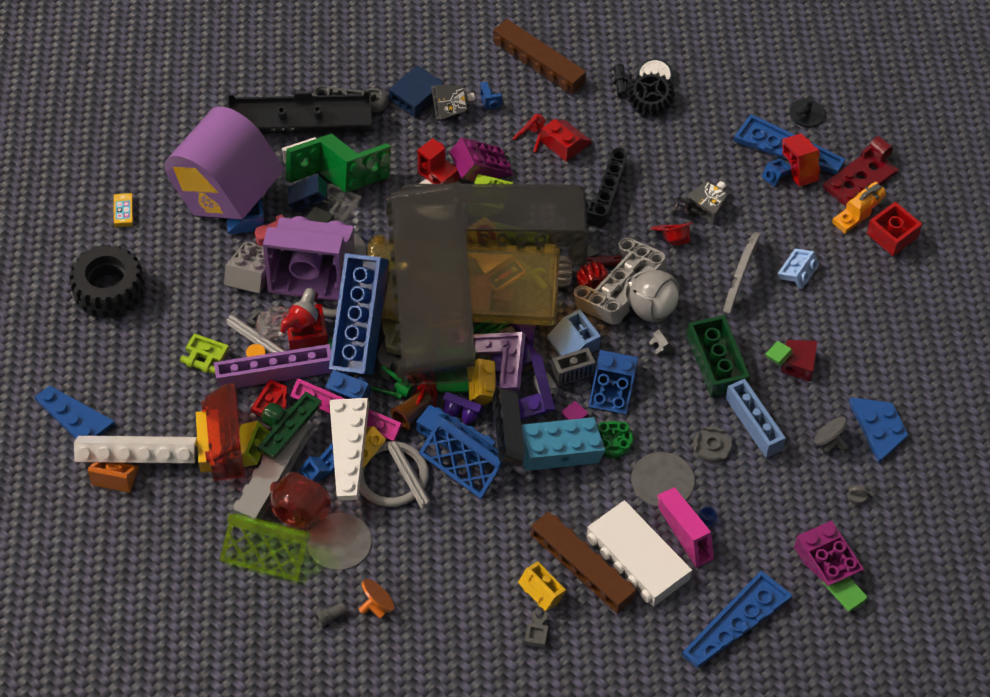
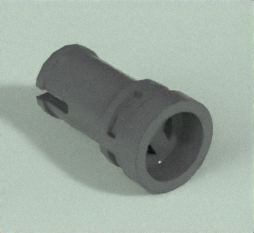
[314,602,347,628]

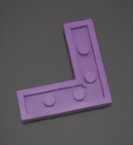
[469,332,525,390]

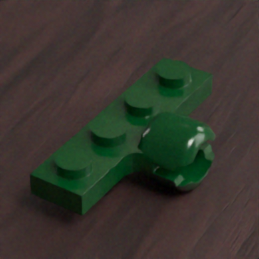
[258,391,322,460]

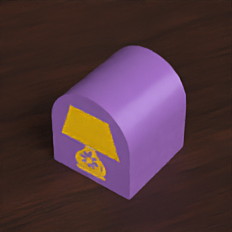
[165,107,285,219]

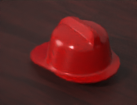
[650,222,694,245]

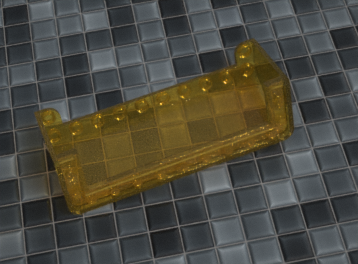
[367,235,560,325]

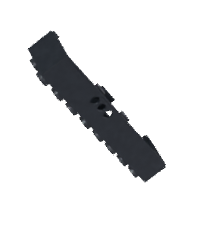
[227,91,372,134]

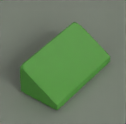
[822,577,868,612]

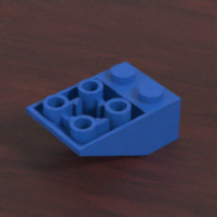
[588,350,638,414]

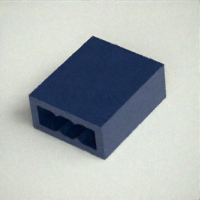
[389,65,444,118]

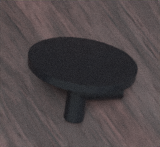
[789,97,825,128]

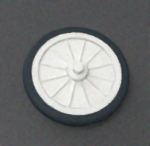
[636,58,673,91]

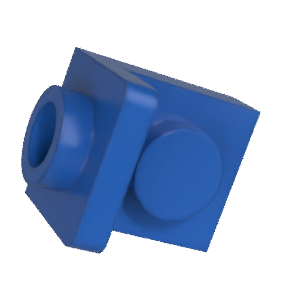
[480,82,502,110]
[761,158,791,186]

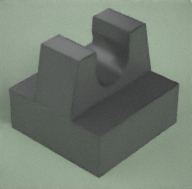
[649,329,676,356]

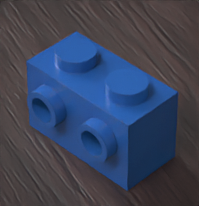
[325,370,372,399]

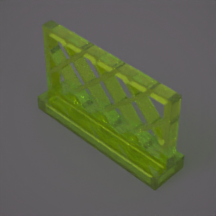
[219,512,311,581]

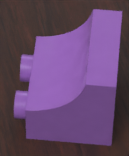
[263,216,355,301]

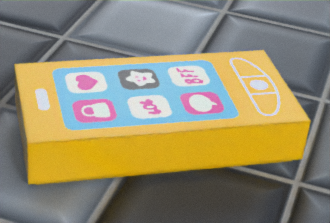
[114,193,133,227]

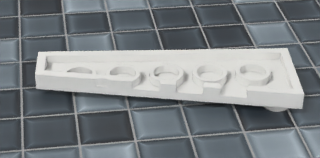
[330,398,369,501]

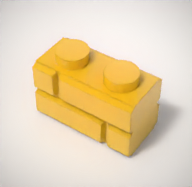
[468,359,496,405]
[517,561,567,611]

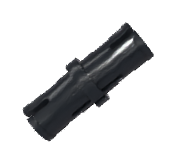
[613,64,628,98]

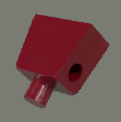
[781,340,817,382]

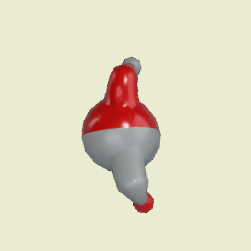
[278,288,318,338]

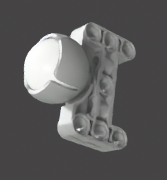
[574,238,679,324]

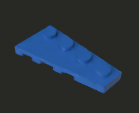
[35,386,115,440]

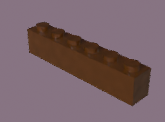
[493,19,586,95]
[530,511,636,614]

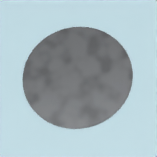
[631,452,695,506]
[307,513,372,570]

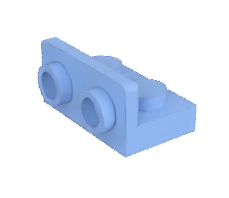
[777,248,819,289]

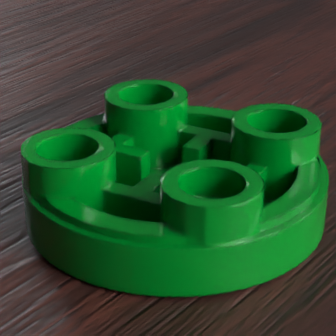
[598,421,633,458]

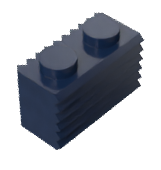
[287,174,328,212]

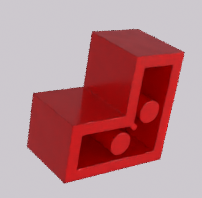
[782,133,820,187]
[417,138,459,192]

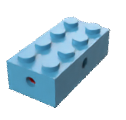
[521,417,605,471]

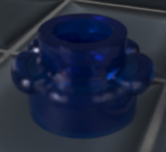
[698,506,718,526]

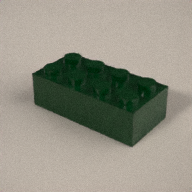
[686,315,750,398]

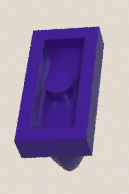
[443,392,484,425]

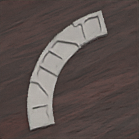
[723,232,761,313]

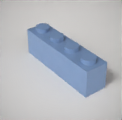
[726,379,786,458]

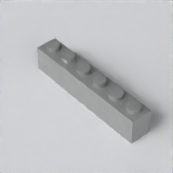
[233,423,312,528]

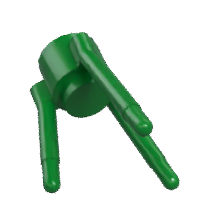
[370,366,414,399]

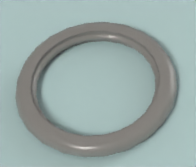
[359,441,429,507]

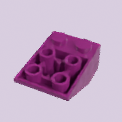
[449,137,513,182]
[794,520,864,587]

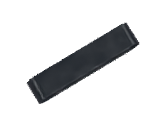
[492,387,525,467]

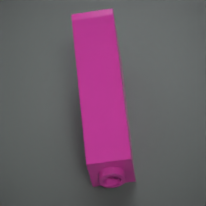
[657,487,714,568]

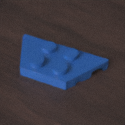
[849,397,908,463]

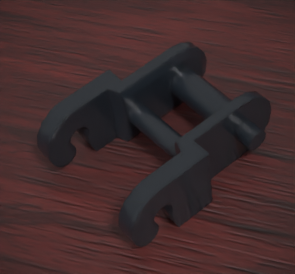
[672,194,693,219]

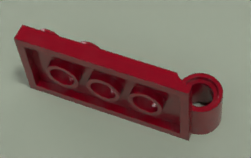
[823,136,899,207]

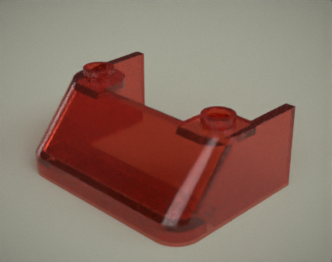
[201,382,245,481]

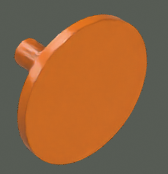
[359,579,394,619]

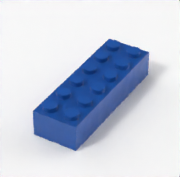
[329,253,389,375]

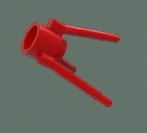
[513,114,546,153]
[414,377,438,408]

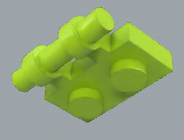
[180,333,229,374]

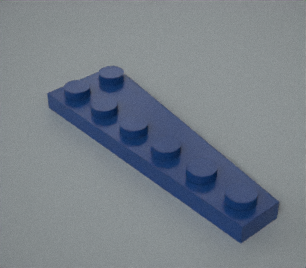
[733,114,846,175]

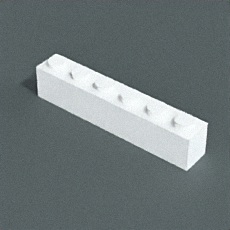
[74,436,198,463]

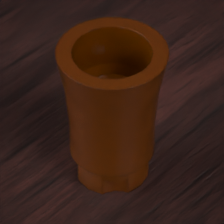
[390,391,434,431]

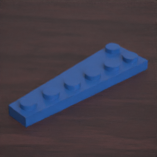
[682,571,793,669]

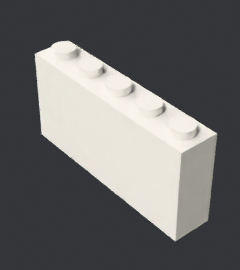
[587,500,692,607]

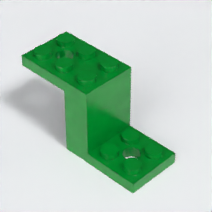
[286,134,391,193]

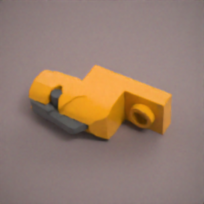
[832,182,886,234]

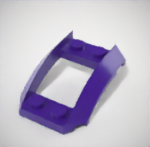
[491,344,556,420]

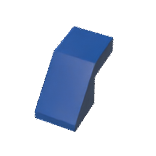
[299,443,335,485]

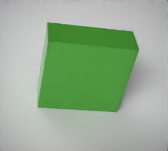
[765,341,793,366]

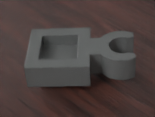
[524,610,548,648]

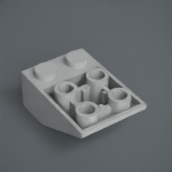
[224,242,267,293]

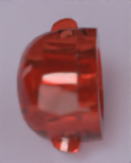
[270,472,331,530]

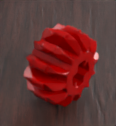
[576,261,608,289]

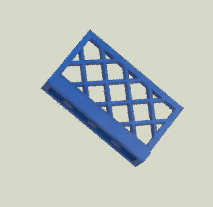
[418,413,506,499]

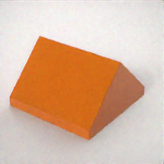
[88,462,139,493]

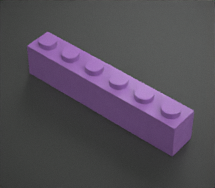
[214,344,333,391]

